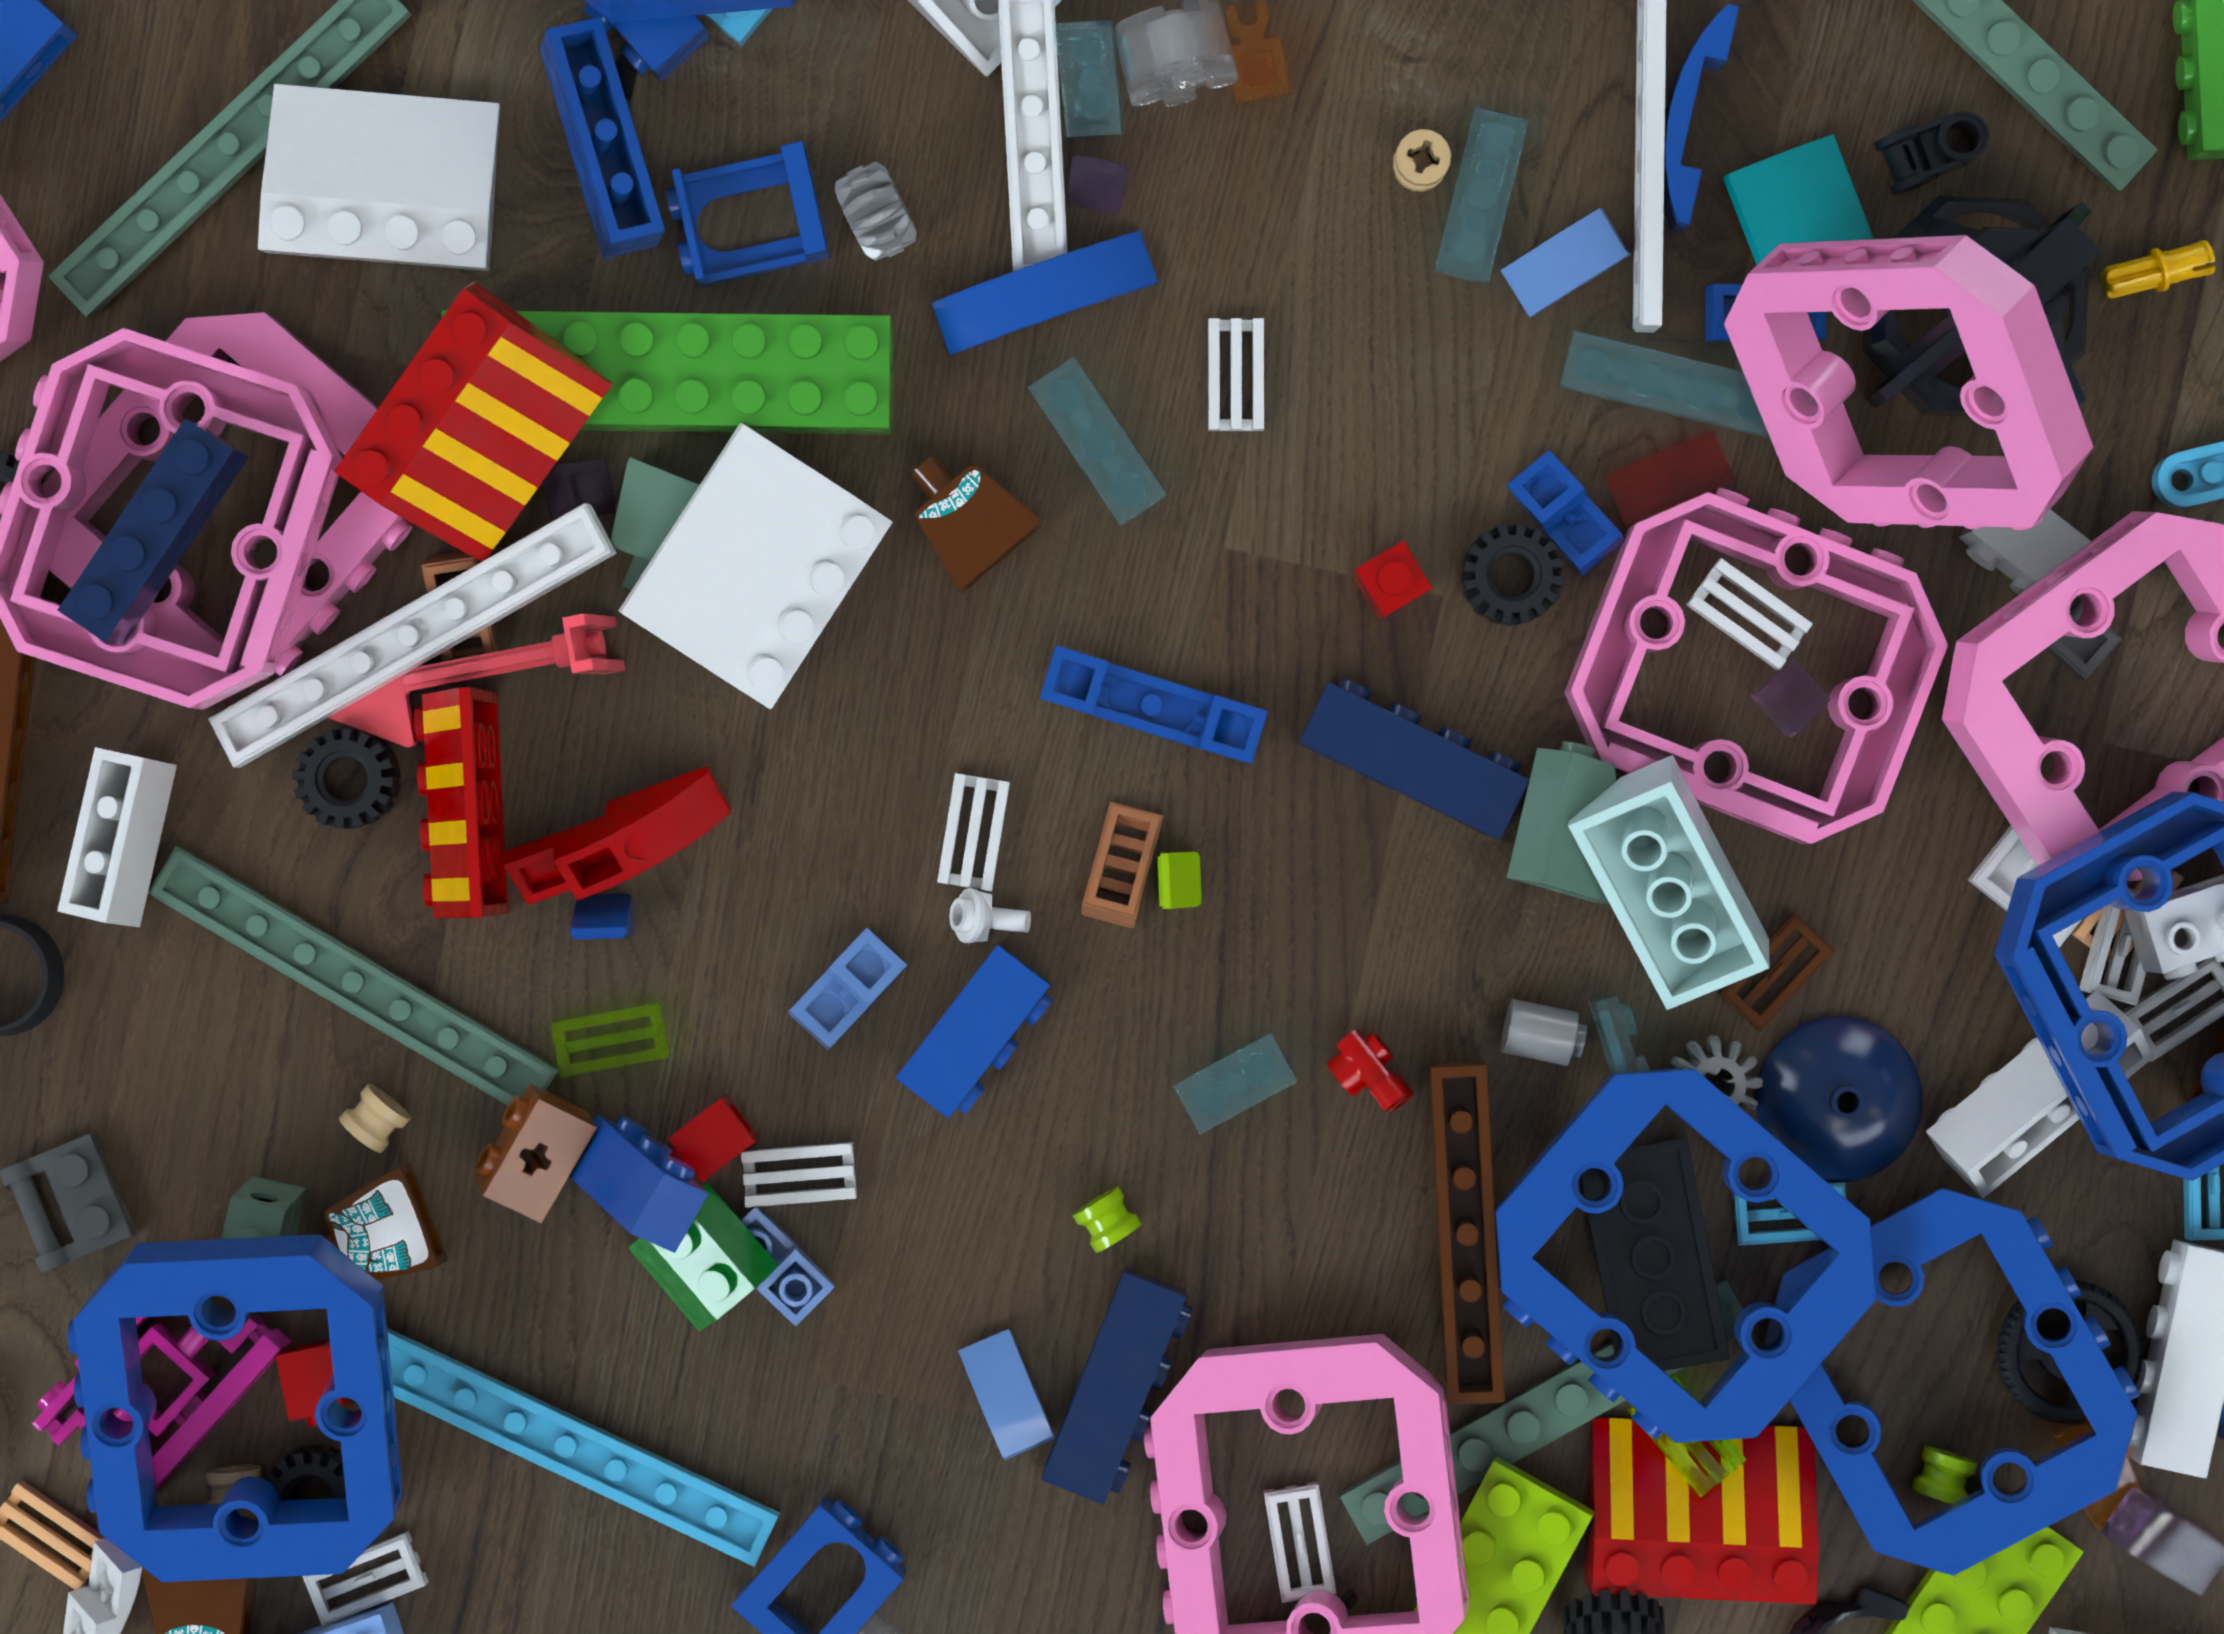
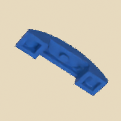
[1664,4,1739,233]
[931,230,1158,356]
[1039,645,1268,764]

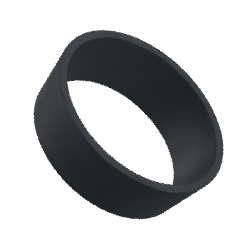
[0,915,64,1036]

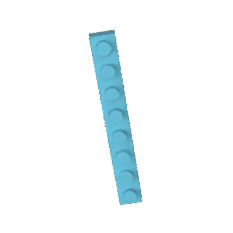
[387,1328,780,1567]

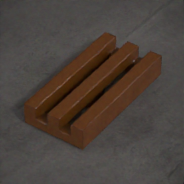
[1717,912,1836,1032]

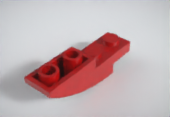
[503,766,731,905]

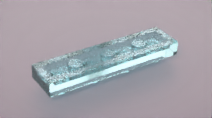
[1559,331,1770,439]

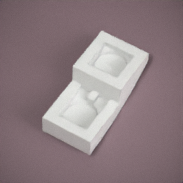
[63,1538,142,1634]

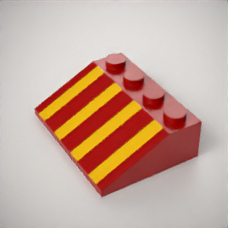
[334,281,614,562]
[414,687,509,918]
[1584,1416,1819,1605]

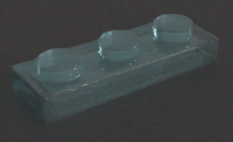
[1434,107,1529,285]
[1028,357,1167,528]

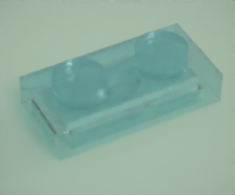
[1056,20,1123,137]
[1588,994,1650,1073]
[1173,1032,1297,1135]

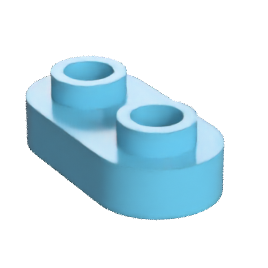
[2152,441,2224,509]

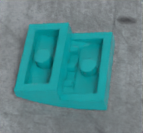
[1722,134,1873,265]

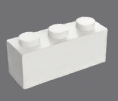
[57,747,177,927]

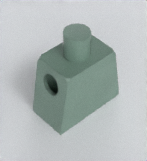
[611,457,699,590]
[221,1176,308,1239]

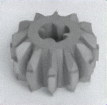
[835,161,917,261]
[1670,1035,1763,1110]

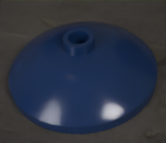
[1755,1016,1922,1182]

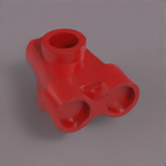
[1326,1030,1414,1113]

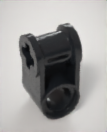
[1873,111,1989,196]

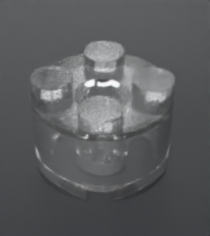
[1113,0,1239,106]

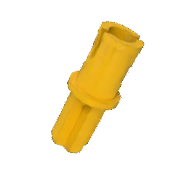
[2100,240,2215,299]

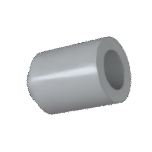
[1501,998,1587,1066]

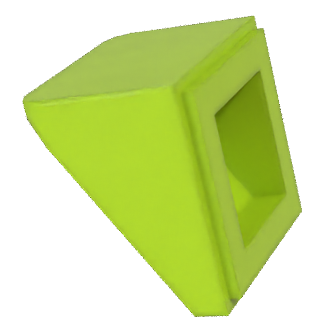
[1157,852,1202,909]

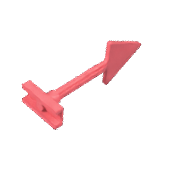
[329,613,626,748]

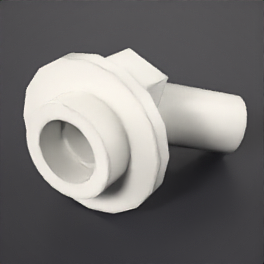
[949,888,1031,944]

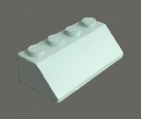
[1568,755,1770,1010]

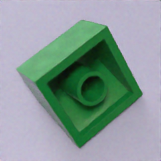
[628,1181,779,1332]

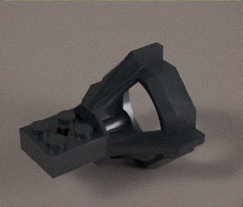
[1863,196,2101,417]

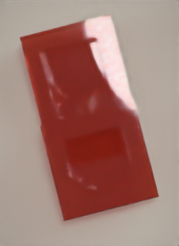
[1604,430,1735,527]

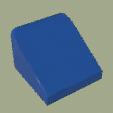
[570,894,633,939]

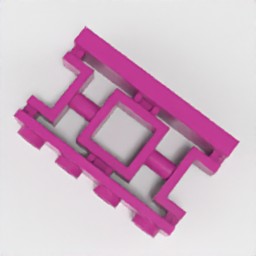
[32,1314,292,1492]

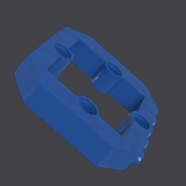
[1994,792,2224,1181]
[1494,1067,1876,1443]
[1763,1187,2140,1576]
[67,1234,404,1582]

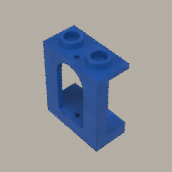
[666,141,831,287]
[731,1496,907,1634]

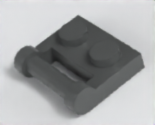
[0,1132,137,1274]

